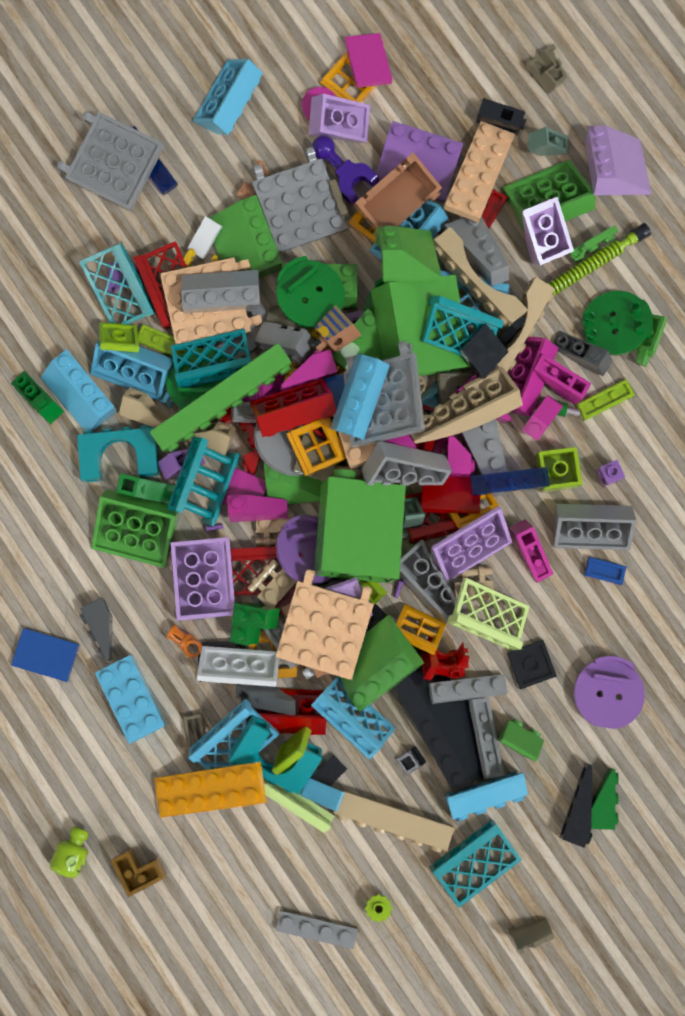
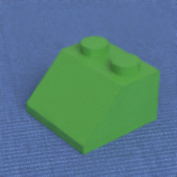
[497,719,544,762]

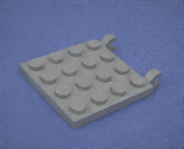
[56,111,165,211]
[252,147,348,253]
[343,341,425,448]

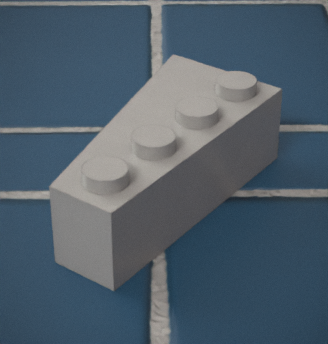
[444,216,509,286]
[458,419,511,497]
[399,539,462,625]

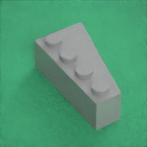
[361,441,452,486]

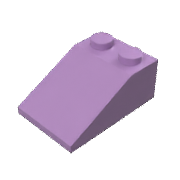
[309,94,370,143]
[522,197,574,265]

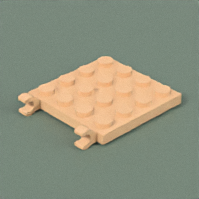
[160,258,262,344]
[276,569,374,680]

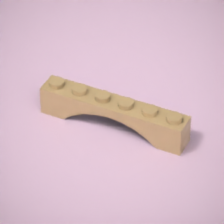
[433,227,528,330]
[476,277,555,378]
[119,387,236,455]

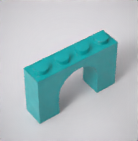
[77,425,160,483]
[229,715,322,795]

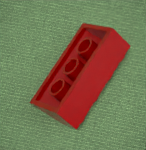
[249,378,336,437]
[247,688,326,735]

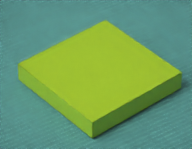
[98,322,140,353]
[272,726,311,775]

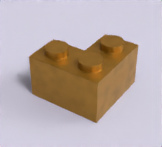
[110,849,167,897]

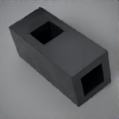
[476,98,527,136]

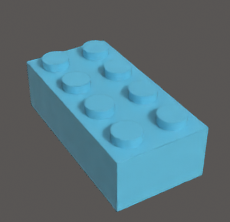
[95,655,167,744]

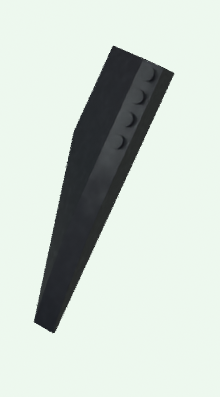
[365,600,503,793]

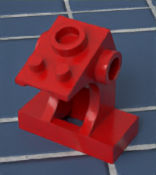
[421,637,469,680]

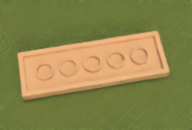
[444,121,515,223]

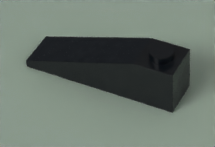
[559,763,592,848]

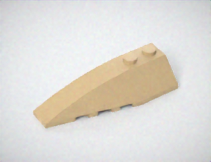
[409,367,523,444]

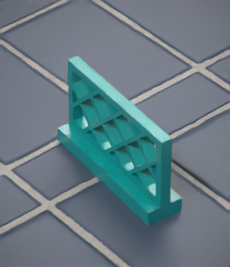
[79,241,155,324]
[421,296,504,357]
[171,328,252,388]
[429,819,522,908]

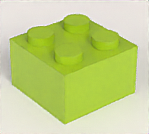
[535,447,583,493]

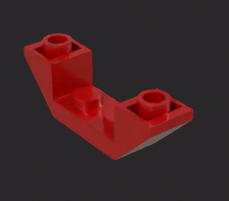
[219,407,261,475]

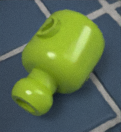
[50,826,88,878]

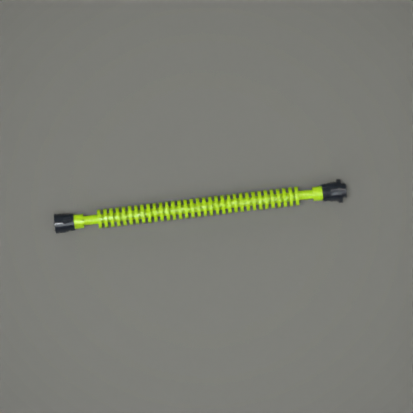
[468,223,651,335]

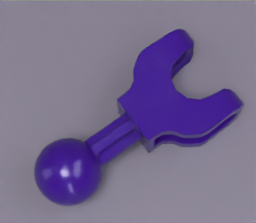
[312,136,379,206]

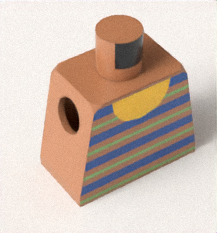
[313,305,361,352]

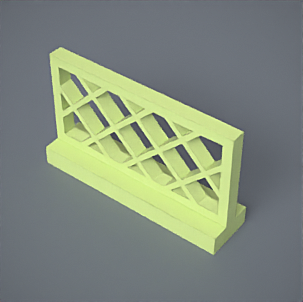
[447,578,529,650]
[264,779,335,833]

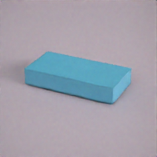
[301,778,345,811]

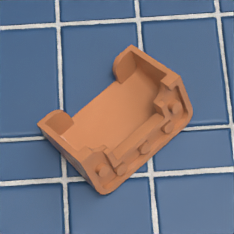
[353,153,442,230]

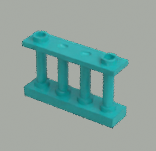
[167,437,240,526]

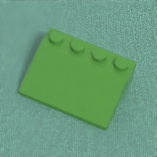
[502,159,595,232]
[210,195,282,278]
[91,489,180,568]
[341,615,424,712]

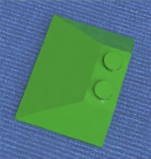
[374,226,442,281]
[332,306,383,371]
[264,462,323,505]

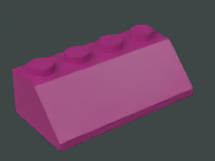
[507,337,558,417]

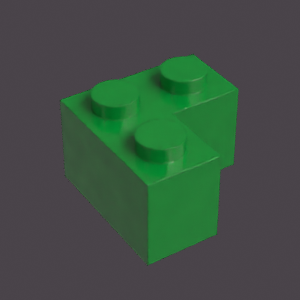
[230,602,280,645]

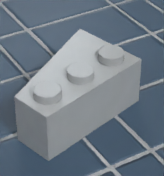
[254,321,316,365]

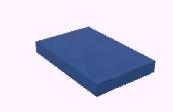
[11,628,80,682]

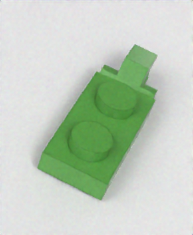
[568,226,619,262]
[636,314,668,367]

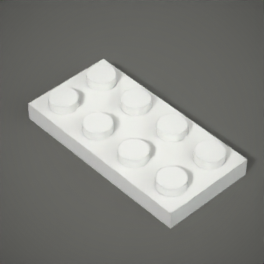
[197,646,280,687]

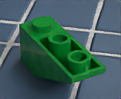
[11,370,64,425]
[116,473,175,504]
[591,768,619,830]

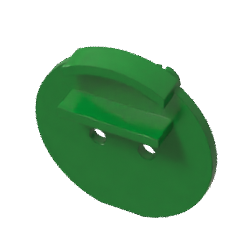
[276,256,345,328]
[582,291,653,356]
[166,348,227,410]

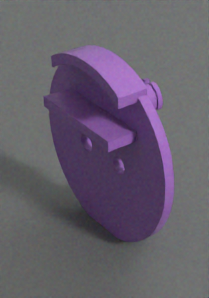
[276,515,332,585]
[574,656,645,729]

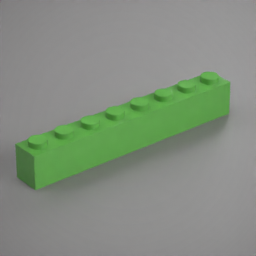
[150,343,293,452]

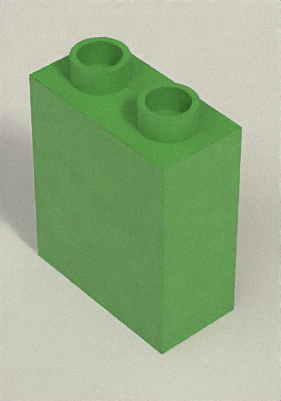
[371,275,471,376]
[314,469,406,584]

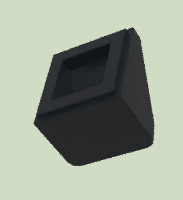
[396,746,426,775]

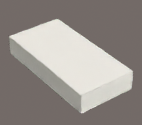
[187,216,223,259]

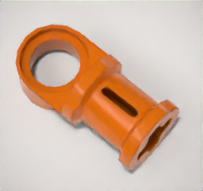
[166,624,203,658]

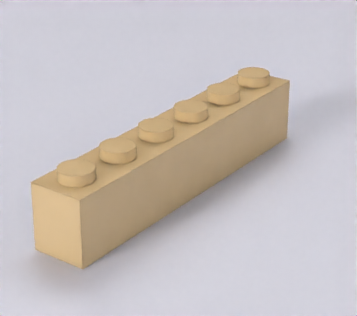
[333,789,454,853]

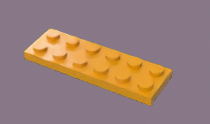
[154,762,267,818]

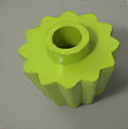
[365,894,393,923]

